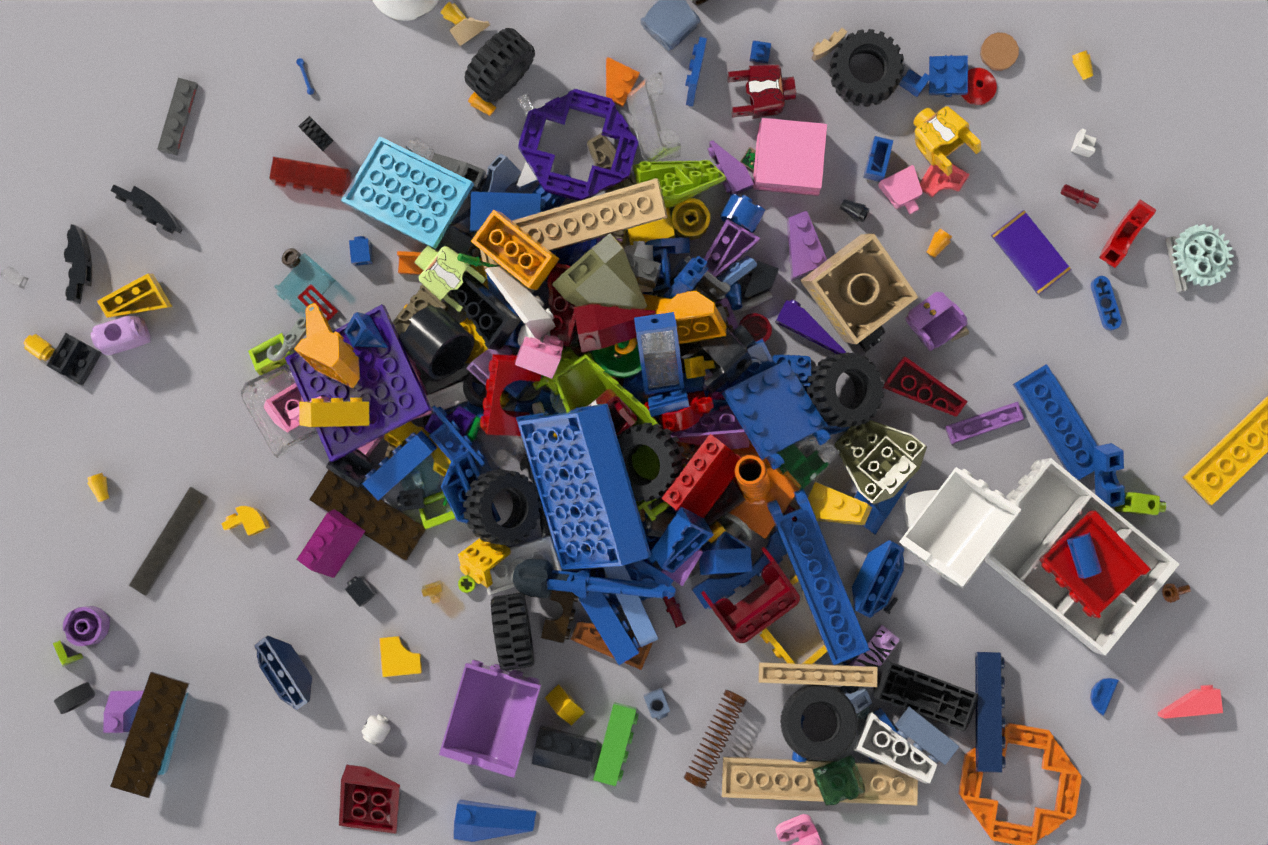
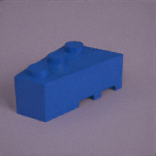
[651,507,714,574]

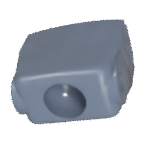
[641,0,701,51]

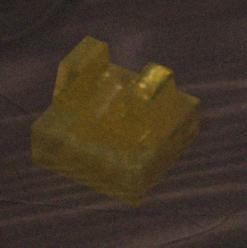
[421,580,443,604]

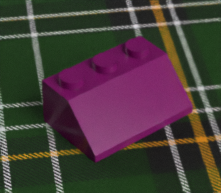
[296,509,365,578]

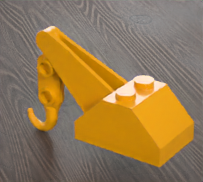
[615,291,727,354]

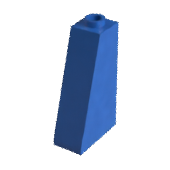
[470,192,545,233]

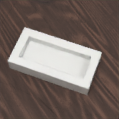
[427,382,468,413]

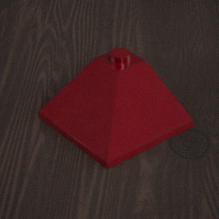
[339,764,400,834]

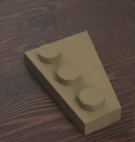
[393,284,448,337]

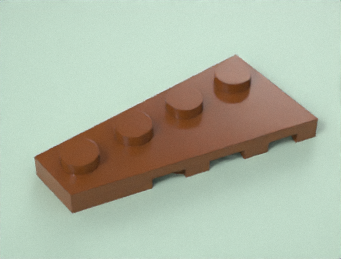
[570,621,653,670]

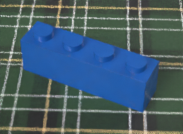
[362,430,437,500]
[578,591,640,665]

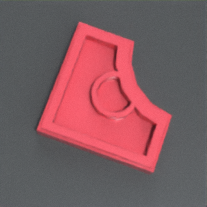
[920,164,970,198]

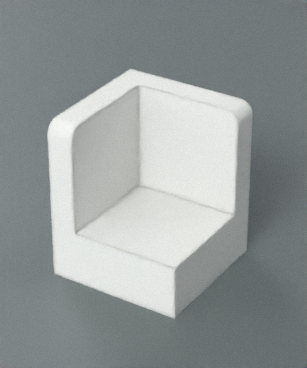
[1071,129,1097,158]

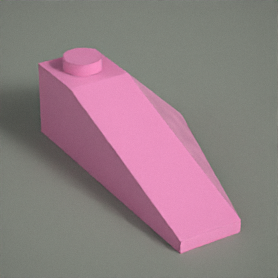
[263,383,304,433]

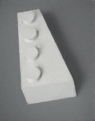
[853,713,937,783]

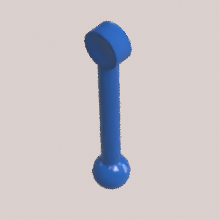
[296,58,314,95]

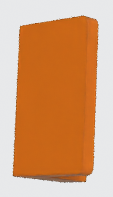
[397,251,424,275]

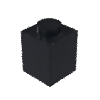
[345,576,378,607]

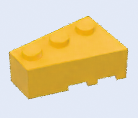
[299,397,369,427]

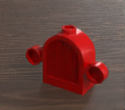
[644,391,714,432]

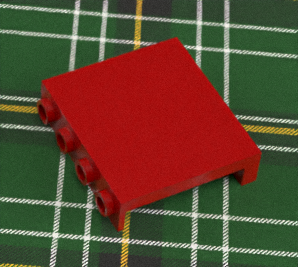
[661,434,741,518]
[1039,511,1151,618]

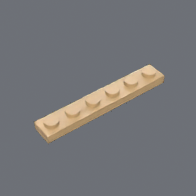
[758,662,877,687]

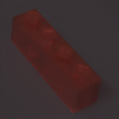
[269,157,352,197]

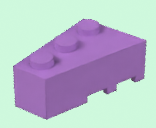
[787,211,827,281]

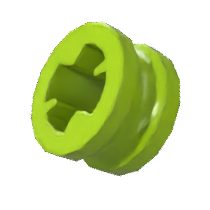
[458,575,476,593]

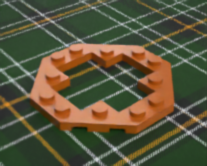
[958,723,1082,845]

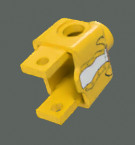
[913,106,981,176]

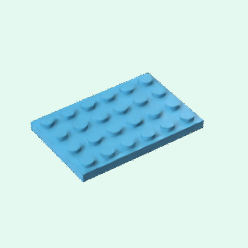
[341,136,474,250]

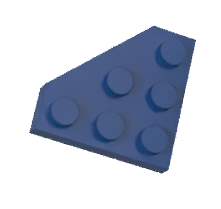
[607,559,674,607]

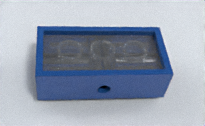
[634,312,684,395]

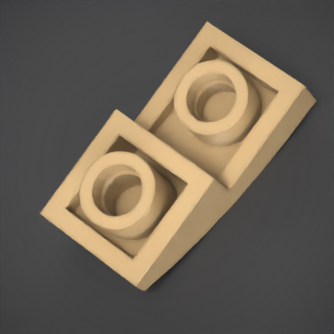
[812,27,848,61]

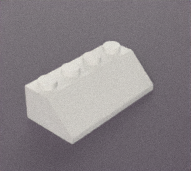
[485,266,556,339]

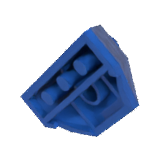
[441,451,501,524]
[852,540,904,618]

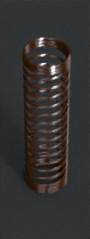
[683,689,747,789]

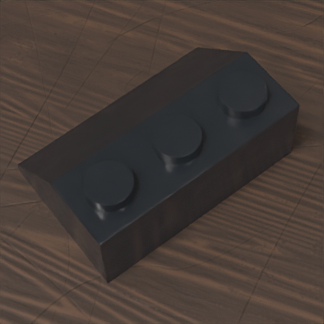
[531,726,597,778]

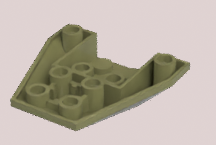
[552,233,648,309]
[834,420,927,504]

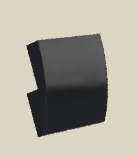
[47,333,102,385]

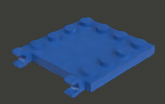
[722,360,831,470]

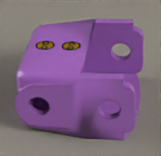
[905,292,967,351]

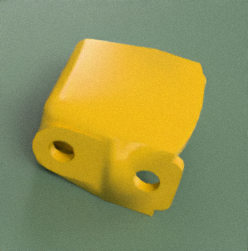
[628,208,675,245]

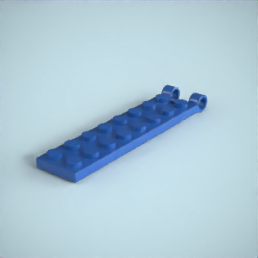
[767,489,870,665]

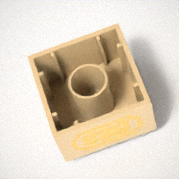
[800,234,918,344]

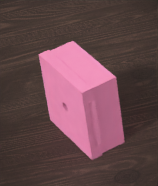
[753,118,827,196]

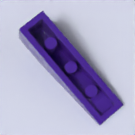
[774,299,846,354]

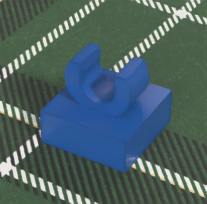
[749,40,771,64]

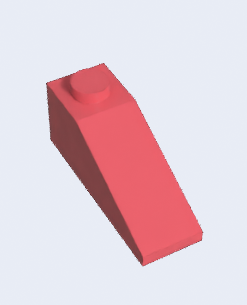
[1158,685,1223,719]

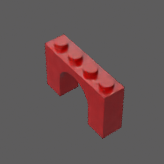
[480,354,541,436]

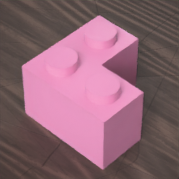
[515,334,564,379]

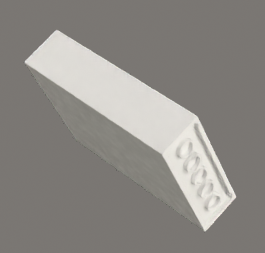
[985,458,1179,655]

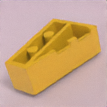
[97,273,172,318]
[808,482,872,525]

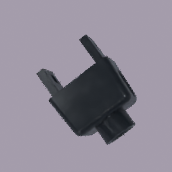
[682,325,755,394]

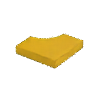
[379,636,422,677]

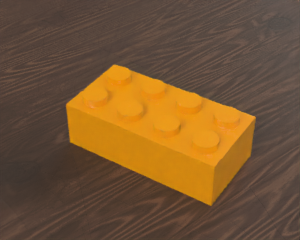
[471,210,559,290]

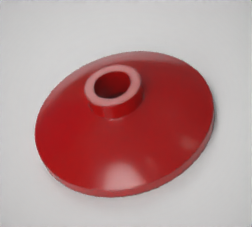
[961,68,997,105]

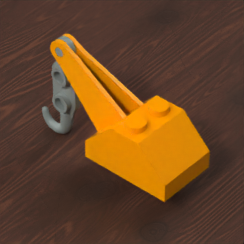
[267,303,360,388]

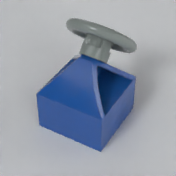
[699,513,752,575]

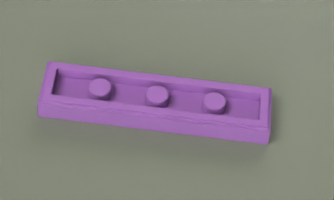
[945,402,1024,444]

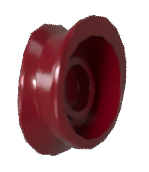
[739,313,772,342]

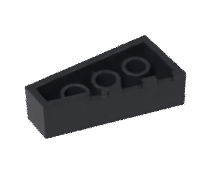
[451,272,521,350]

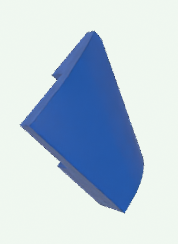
[645,238,690,254]

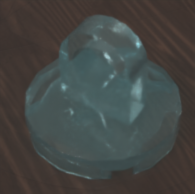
[401,460,440,498]

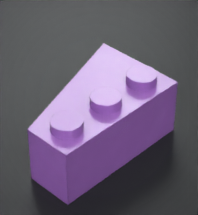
[704,219,760,278]

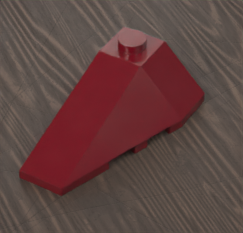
[547,263,577,347]
[574,304,656,352]

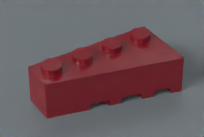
[882,356,968,417]

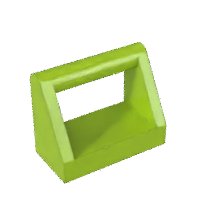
[248,333,293,381]
[419,491,456,529]

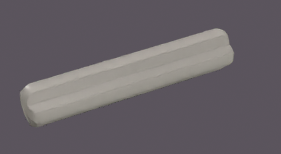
[1165,236,1188,292]

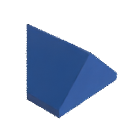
[344,312,388,348]

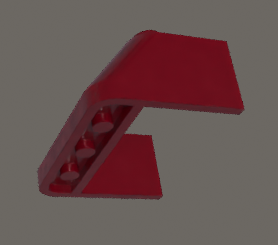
[701,547,800,643]

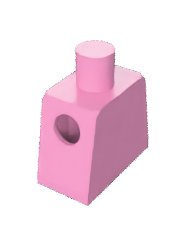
[878,165,922,215]

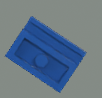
[648,388,690,417]

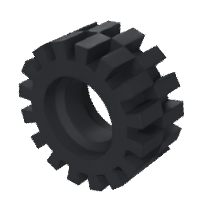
[298,116,334,151]

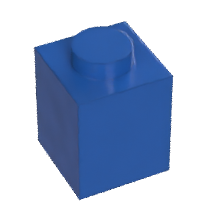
[349,236,373,266]

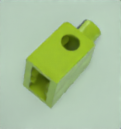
[1115,492,1166,515]

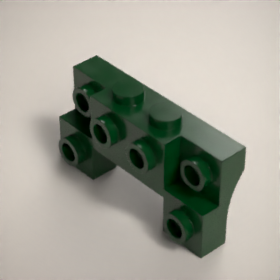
[766,444,829,490]

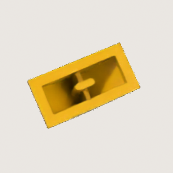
[545,684,585,726]

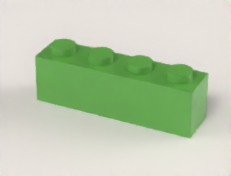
[593,702,639,786]

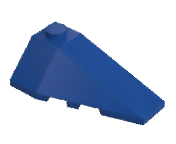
[453,799,536,842]

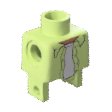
[414,245,486,312]

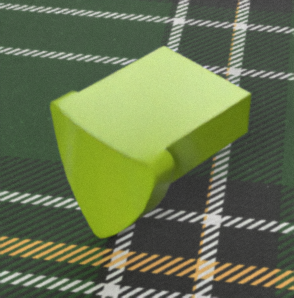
[52,640,83,667]

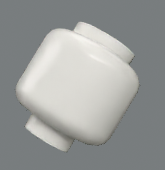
[362,714,391,745]

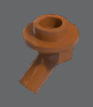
[1162,583,1191,603]

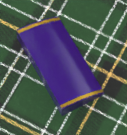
[991,210,1072,295]

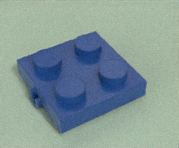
[929,55,968,97]

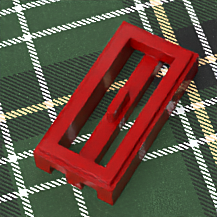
[297,284,338,322]

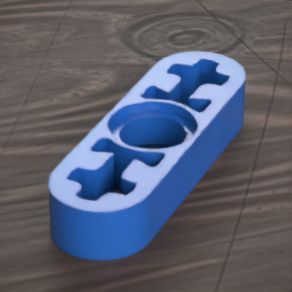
[1091,276,1122,331]

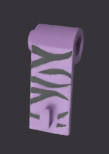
[848,625,900,669]

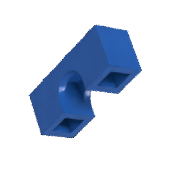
[1094,443,1125,507]

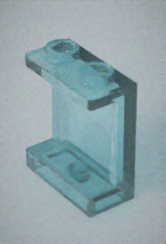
[274,253,336,314]

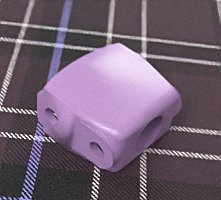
[91,316,151,355]

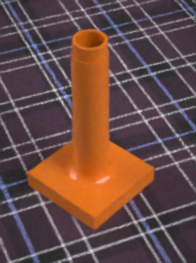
[730,440,800,540]

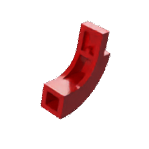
[1099,199,1156,268]

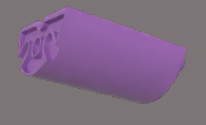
[439,660,541,778]

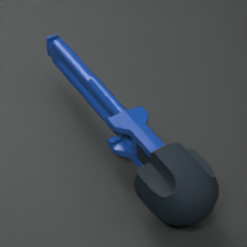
[513,559,676,599]

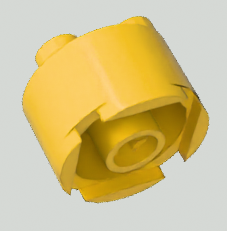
[672,198,710,240]

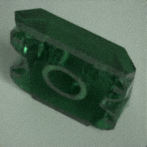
[813,755,865,806]

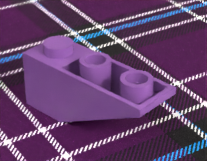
[707,140,754,195]

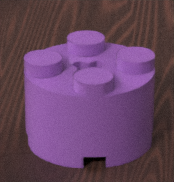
[63,606,110,646]

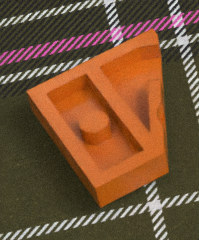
[606,57,640,107]

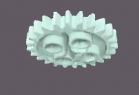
[1172,224,1234,287]

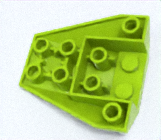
[633,160,726,208]

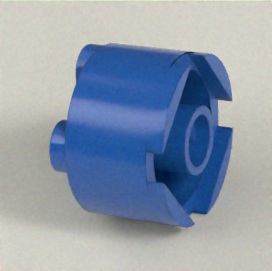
[720,194,766,233]

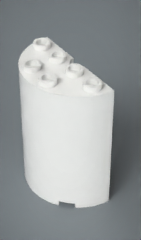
[900,467,1022,588]

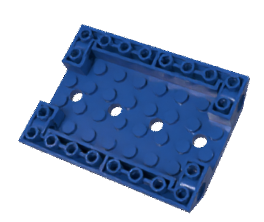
[516,404,651,570]

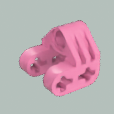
[775,814,823,845]

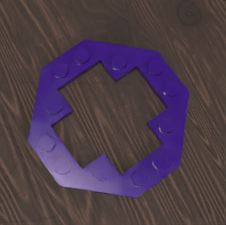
[518,89,639,201]

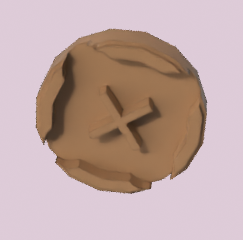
[980,32,1019,71]

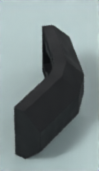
[873,661,978,731]

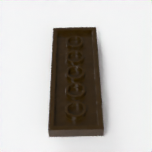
[309,469,427,561]
[110,672,190,798]

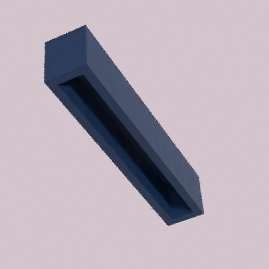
[975,652,1006,773]

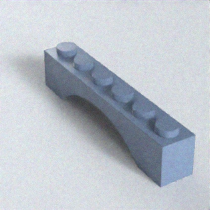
[436,154,522,251]

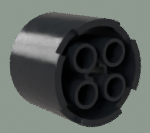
[399,305,474,380]

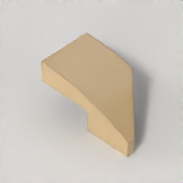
[449,17,490,46]

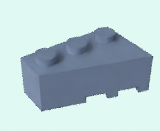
[895,707,960,765]

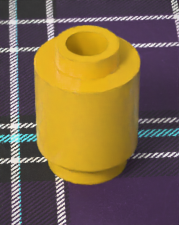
[23,334,55,361]

